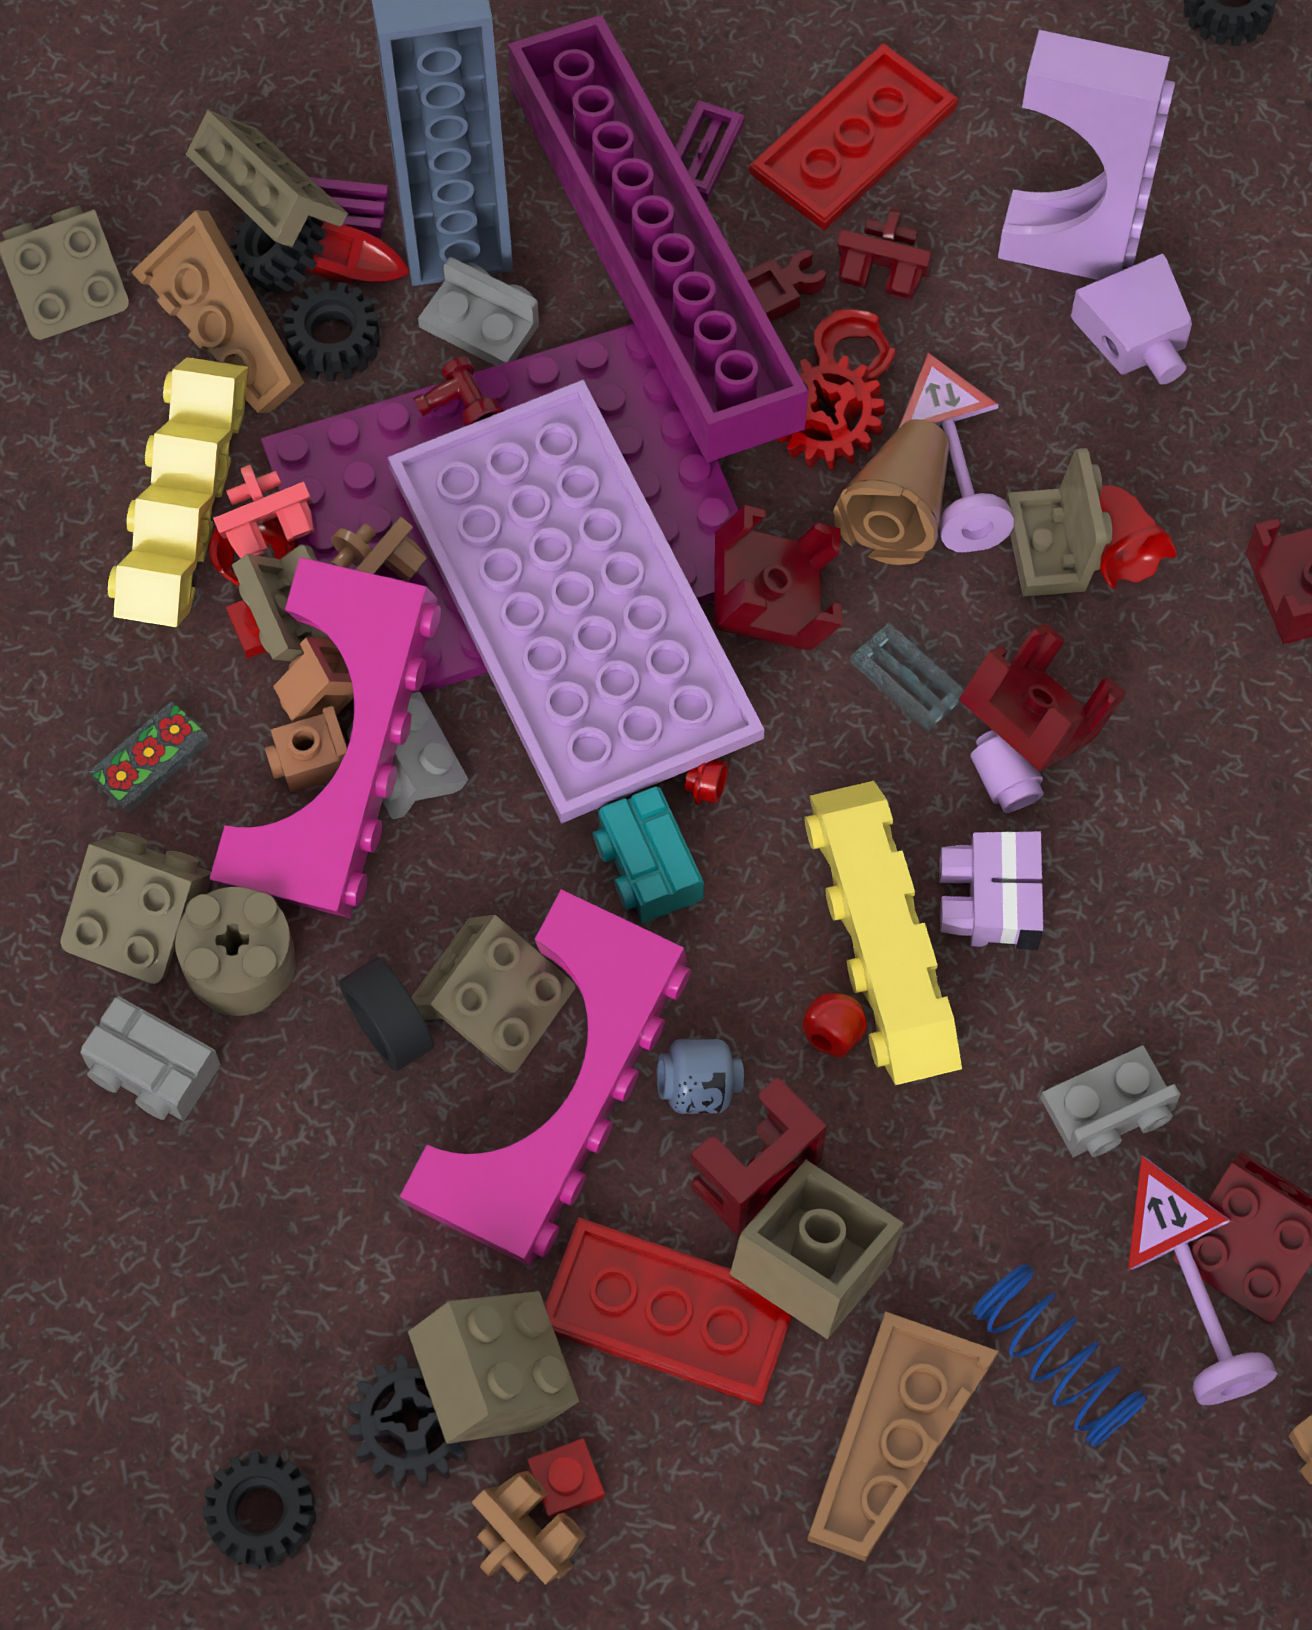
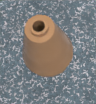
[833,419,949,565]

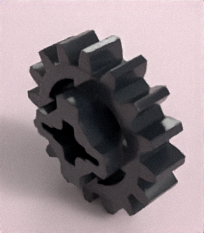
[346,1355,470,1489]

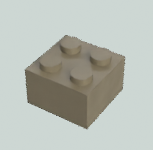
[730,1160,904,1339]
[408,1291,579,1444]

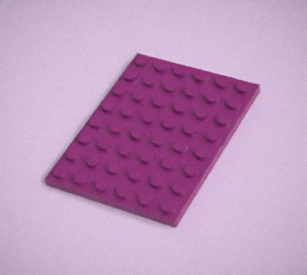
[261,324,738,704]

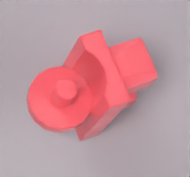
[213,464,315,558]

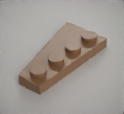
[808,1312,999,1561]

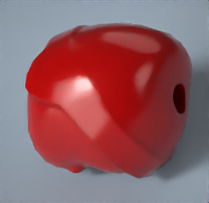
[802,993,867,1058]

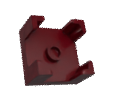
[715,505,842,649]
[1246,518,1312,644]
[959,623,1126,772]
[691,1076,827,1237]

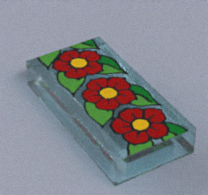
[89,701,210,814]

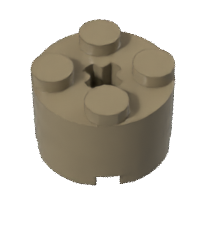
[175,887,296,1016]

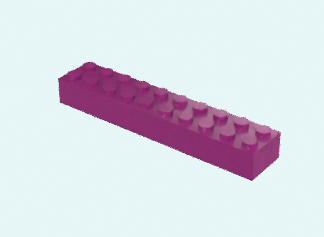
[508,15,808,463]

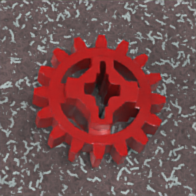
[777,353,886,470]

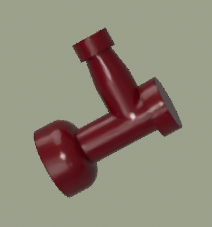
[413,357,504,427]

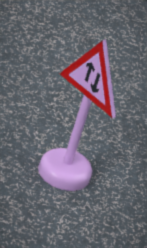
[899,353,1014,553]
[1128,1156,1277,1405]

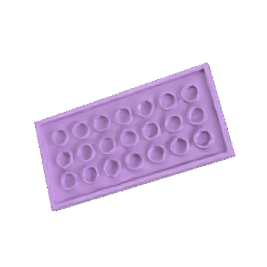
[388,380,764,824]

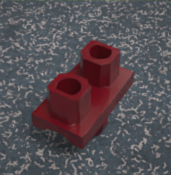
[837,209,932,300]

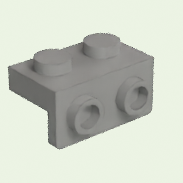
[347,692,469,819]

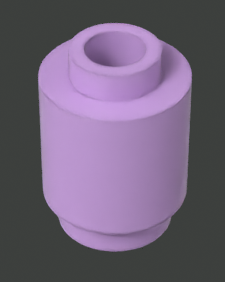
[970,730,1044,813]

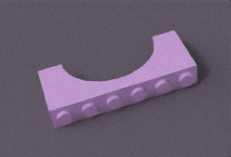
[998,30,1175,280]

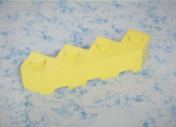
[108,357,248,627]
[805,781,962,1085]

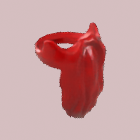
[1099,485,1177,589]

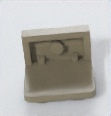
[0,205,129,340]
[1005,448,1112,597]
[60,832,212,984]

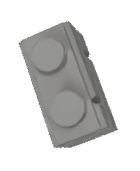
[80,996,221,1121]

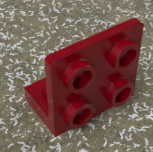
[1173,1152,1312,1323]

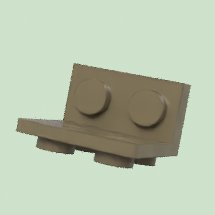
[411,915,575,1073]

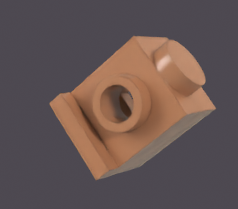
[273,637,354,722]
[264,706,347,794]

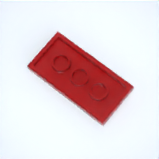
[749,43,959,231]
[545,1217,793,1406]

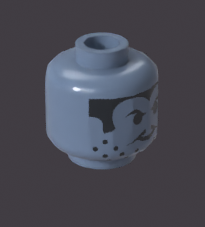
[657,1039,744,1114]

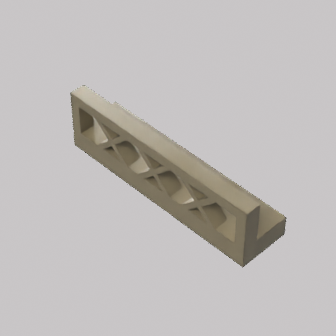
[186,110,348,247]

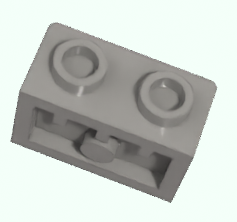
[418,257,539,366]
[1040,1045,1181,1157]

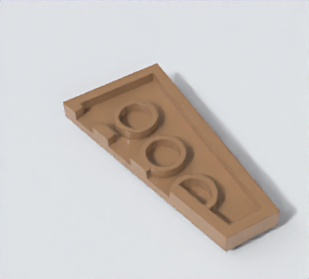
[131,210,304,413]

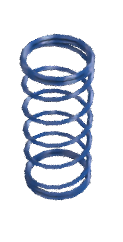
[973,1264,1148,1447]

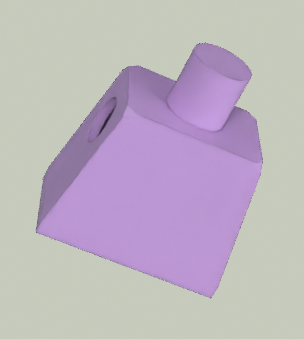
[1071,253,1192,384]

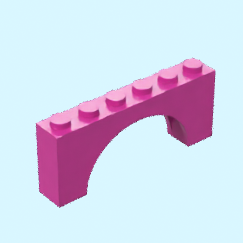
[210,557,441,918]
[400,889,691,1267]

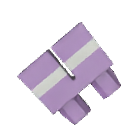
[939,831,1043,950]

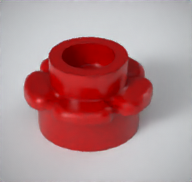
[685,759,728,806]

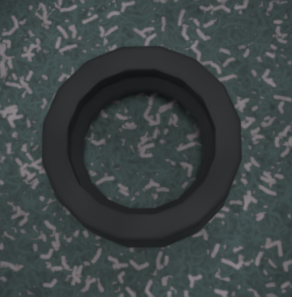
[339,957,434,1071]

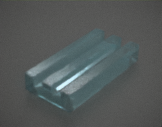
[850,623,964,733]

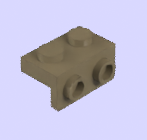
[232,545,330,662]

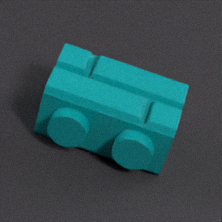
[593,786,704,923]

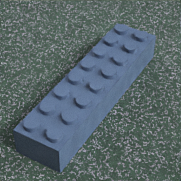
[371,0,513,286]

